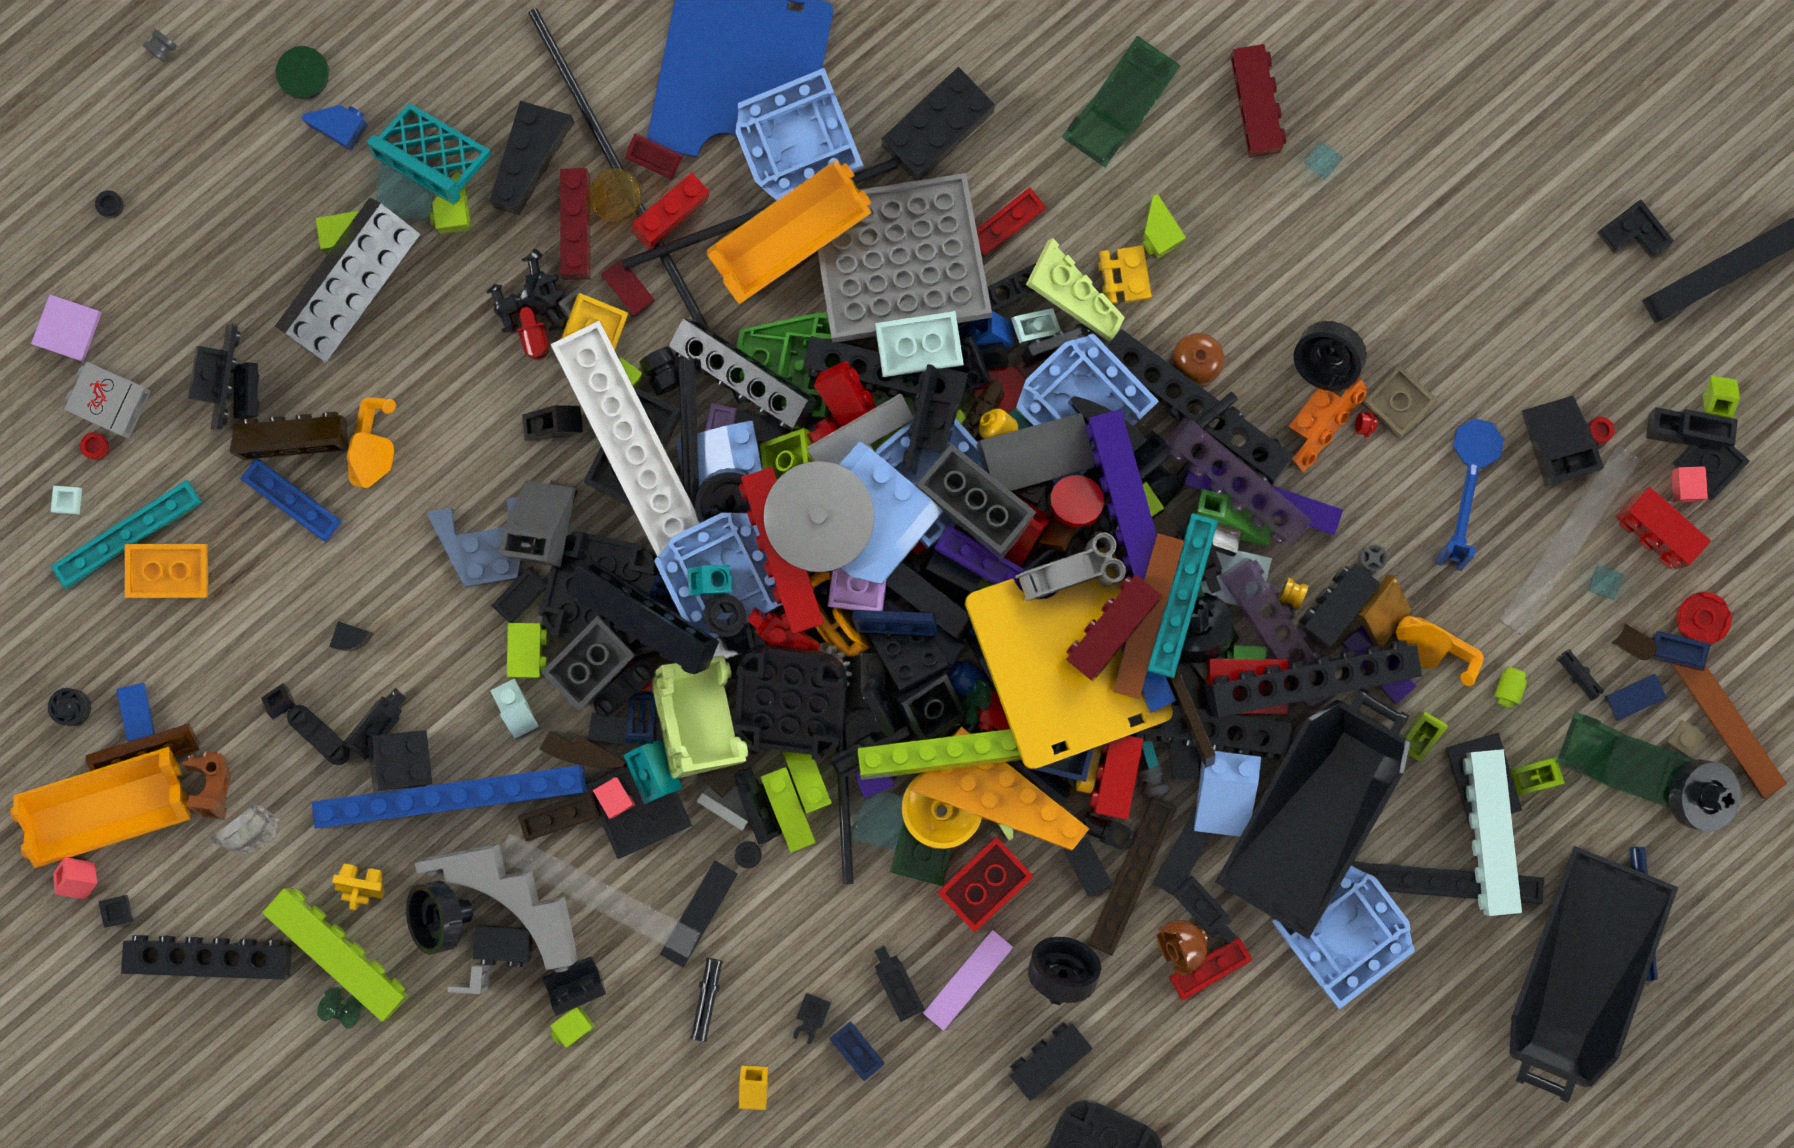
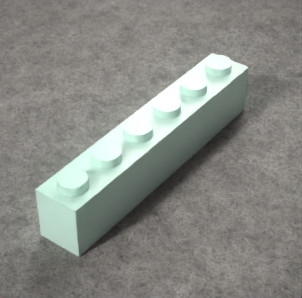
[1463,749,1522,916]

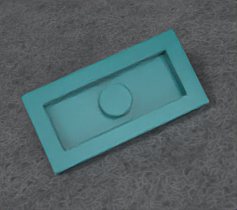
[623,739,682,805]

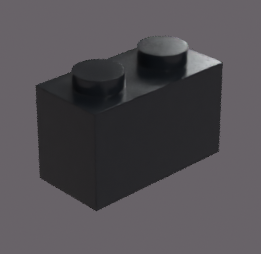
[473,925,533,967]

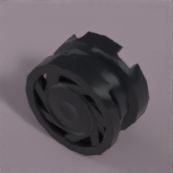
[48,688,91,726]

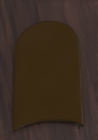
[1611,624,1657,660]

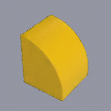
[739,1066,768,1110]

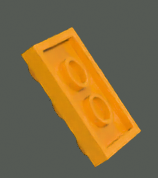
[125,544,208,598]

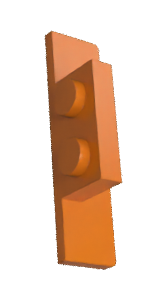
[1288,377,1368,472]

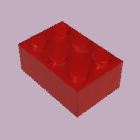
[1615,487,1711,570]
[1089,736,1143,819]
[937,836,1034,933]

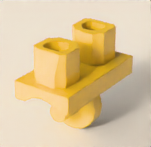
[332,863,385,911]

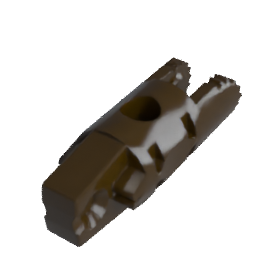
[962,379,1004,441]

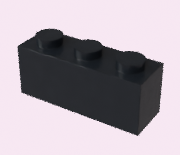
[1008,1021,1093,1101]

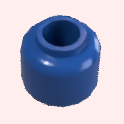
[946,660,986,700]

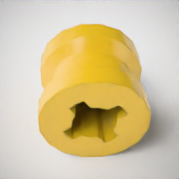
[1278,577,1309,610]

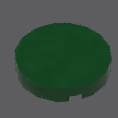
[276,46,329,99]

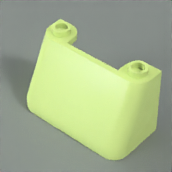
[652,655,748,779]

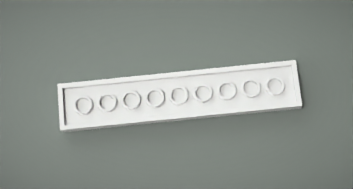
[551,321,700,557]

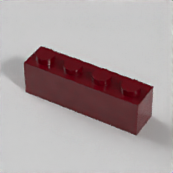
[1230,44,1286,158]
[560,168,591,280]
[1066,574,1163,682]

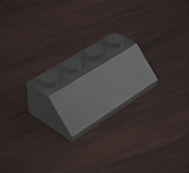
[916,444,1036,560]

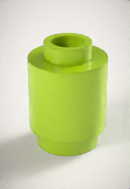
[1494,667,1528,709]

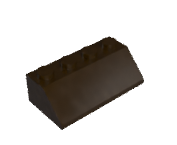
[230,412,349,460]

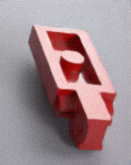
[747,607,820,651]

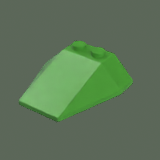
[736,312,848,418]

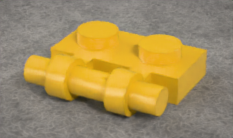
[1098,245,1152,304]

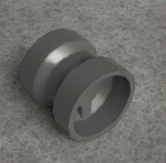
[1136,765,1169,799]

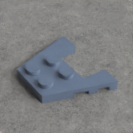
[427,497,522,587]

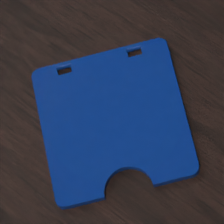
[647,0,833,158]

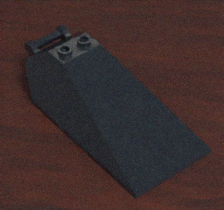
[1215,688,1411,939]
[1509,846,1678,1103]

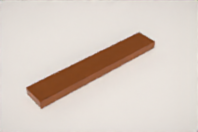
[1113,533,1184,699]
[1671,664,1787,799]

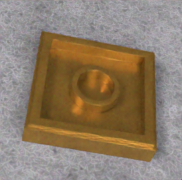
[1357,574,1411,647]

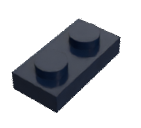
[830,1021,885,1081]

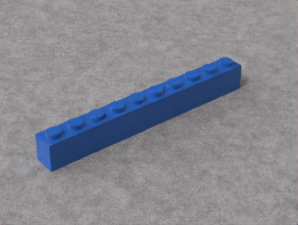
[312,766,587,829]

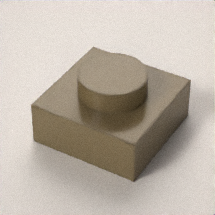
[1666,720,1705,758]

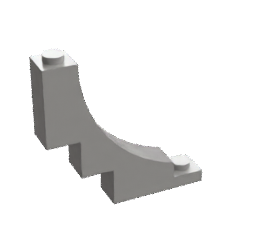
[415,843,578,972]

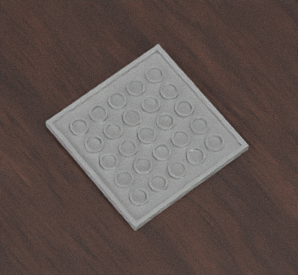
[817,173,992,343]

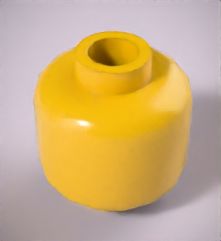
[979,409,1018,439]

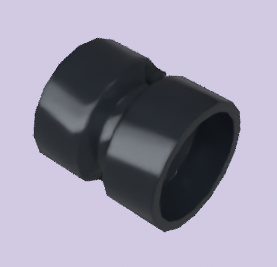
[639,346,679,396]

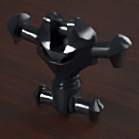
[486,248,568,333]

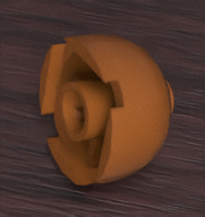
[1171,333,1225,386]
[1157,920,1208,976]

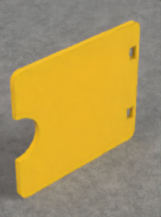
[965,548,1173,769]

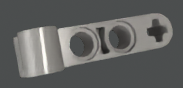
[1015,533,1126,602]

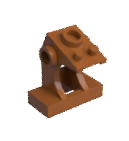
[181,751,231,820]

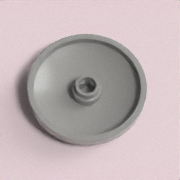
[764,461,874,572]

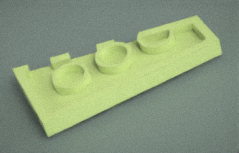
[1026,238,1125,341]

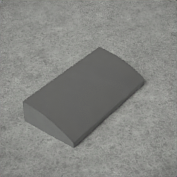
[976,413,1094,491]

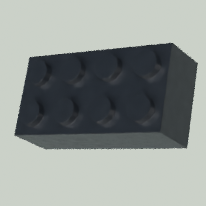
[881,66,995,181]
[583,387,680,508]

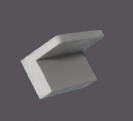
[697,786,749,831]
[448,963,490,994]

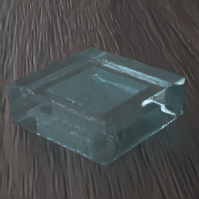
[1305,141,1343,180]
[1587,565,1624,600]

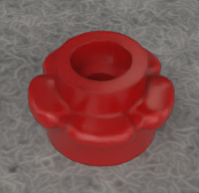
[1355,411,1377,438]

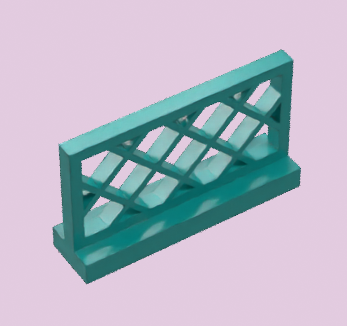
[367,103,492,205]

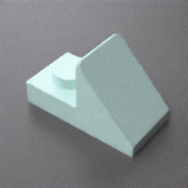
[1011,308,1061,347]
[490,679,539,739]

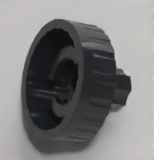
[1293,321,1367,391]
[695,468,751,523]
[1179,592,1233,663]
[1669,759,1741,832]
[406,881,473,955]
[1028,937,1101,1005]

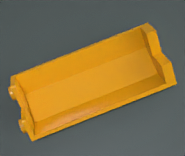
[707,159,872,304]
[10,747,190,868]

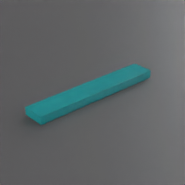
[50,480,203,589]
[1147,513,1218,679]

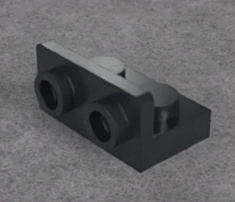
[542,957,606,1016]

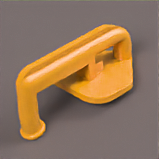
[347,397,396,488]
[809,571,870,657]
[1396,616,1484,686]

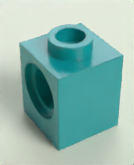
[687,565,733,596]

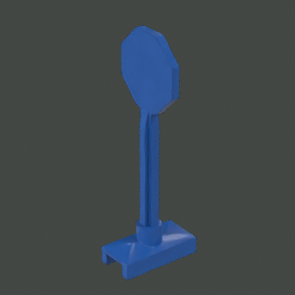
[1436,418,1504,571]

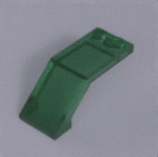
[1061,35,1181,168]
[1556,711,1695,809]

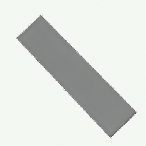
[806,394,914,464]

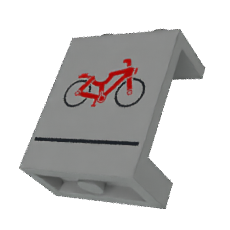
[64,361,151,439]

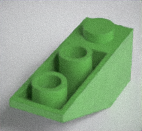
[1193,489,1273,547]

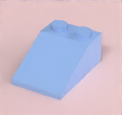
[675,421,763,487]
[1194,751,1261,837]

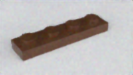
[85,723,199,771]

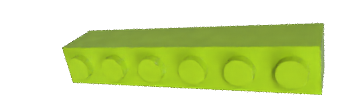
[858,729,1022,780]
[262,887,409,1022]

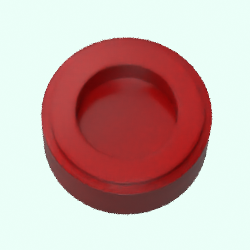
[1588,417,1615,445]
[80,432,109,460]

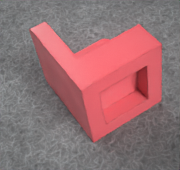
[1672,467,1708,502]
[593,778,635,819]
[53,857,97,899]

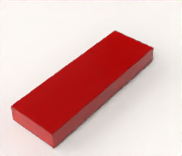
[977,187,1047,258]
[1168,936,1252,1001]

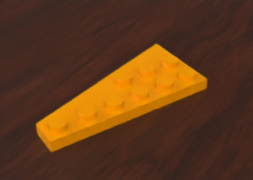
[910,727,1089,851]

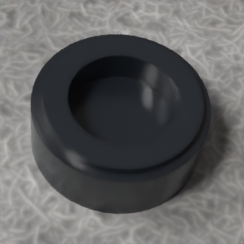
[95,190,124,218]
[735,841,762,868]

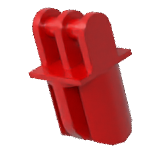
[517,307,549,360]

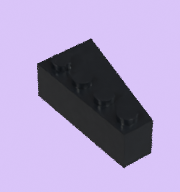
[490,101,575,215]

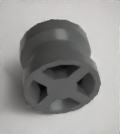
[143,29,177,63]
[1358,544,1388,573]

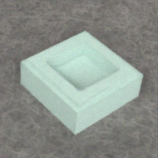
[51,486,82,515]

